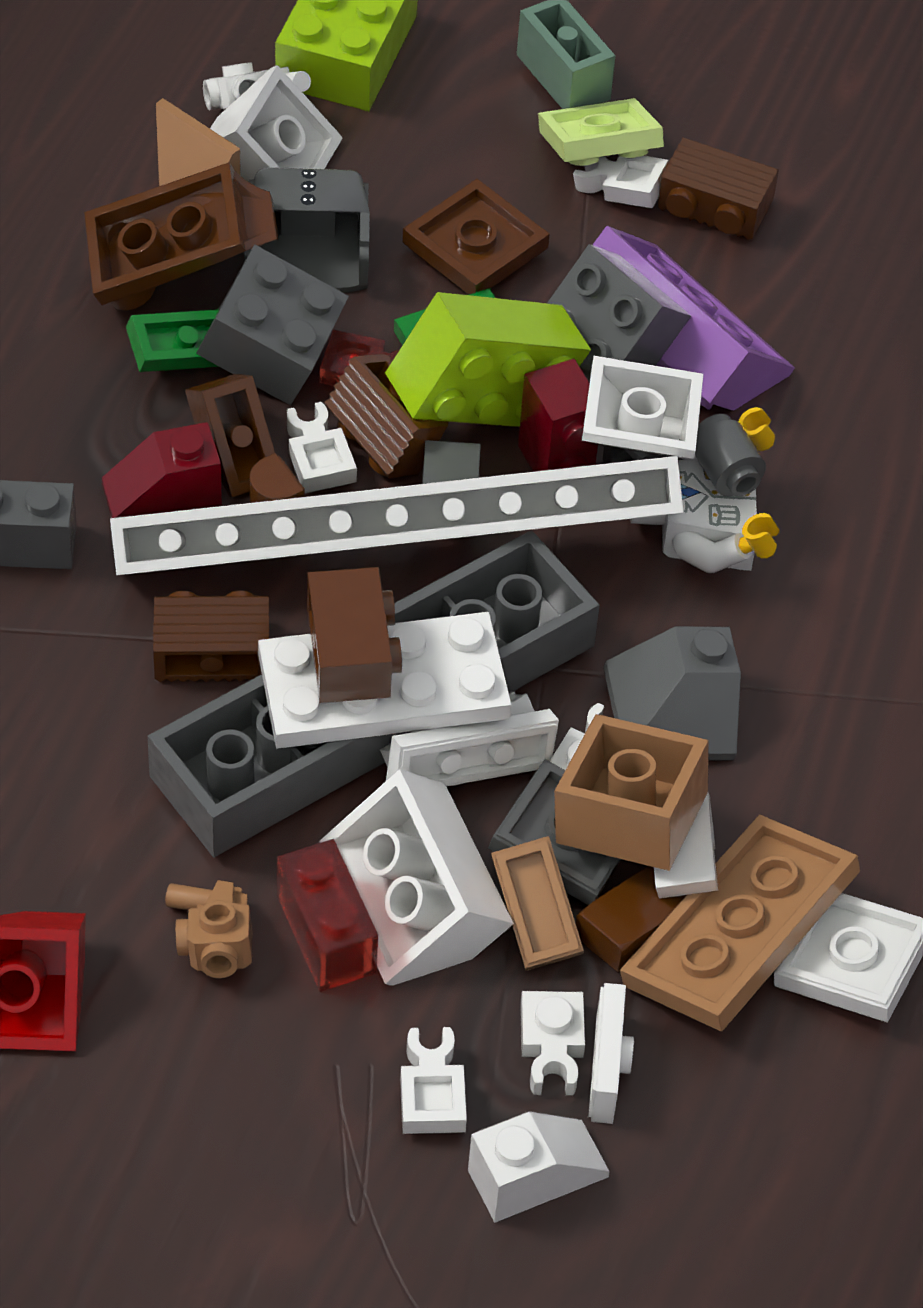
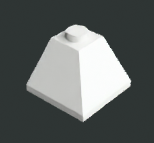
[210,65,343,182]
[582,356,703,459]

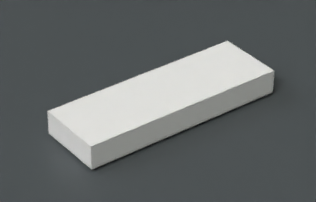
[386,709,559,787]

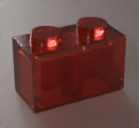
[277,839,378,992]

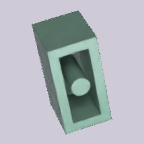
[517,0,615,109]

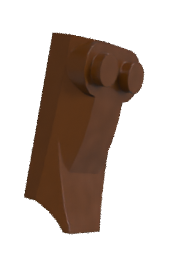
[84,162,278,311]

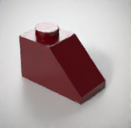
[101,422,222,518]

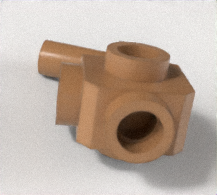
[165,880,253,978]

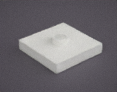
[774,893,923,1023]

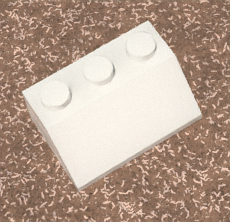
[320,769,514,986]

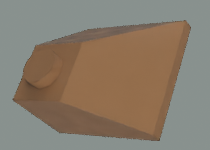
[156,98,240,186]

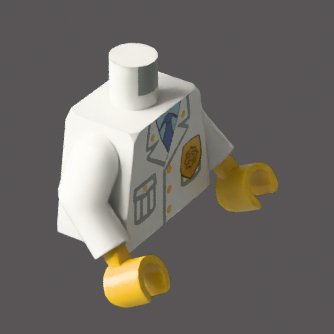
[630,407,780,573]

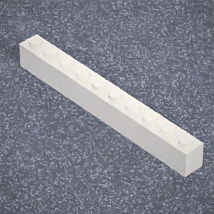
[110,456,684,575]

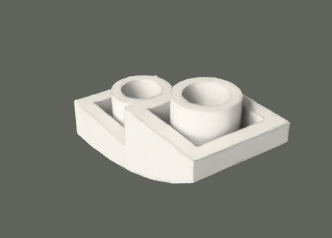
[654,792,718,899]

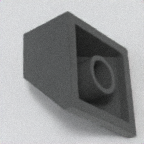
[603,626,741,761]

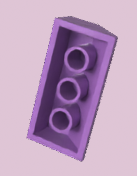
[593,226,795,411]

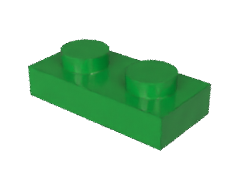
[126,310,219,372]

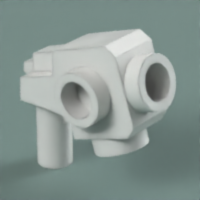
[203,62,311,110]

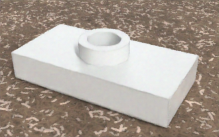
[588,983,634,1124]

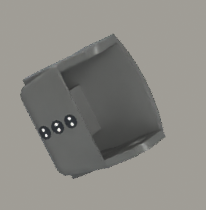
[244,168,370,293]

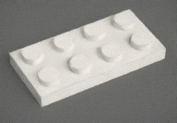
[258,612,511,749]

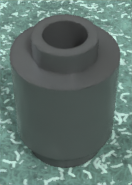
[695,414,766,496]

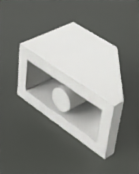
[468,1112,610,1223]

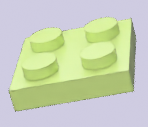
[538,98,664,166]

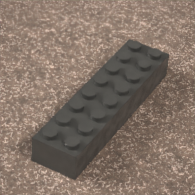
[147,530,600,858]

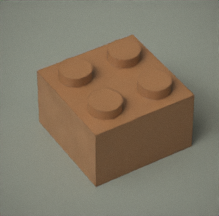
[554,714,709,871]

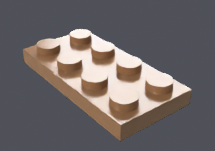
[620,814,860,1032]

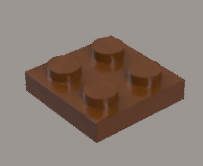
[402,179,550,295]

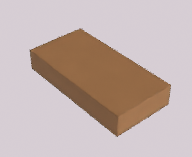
[491,836,584,971]

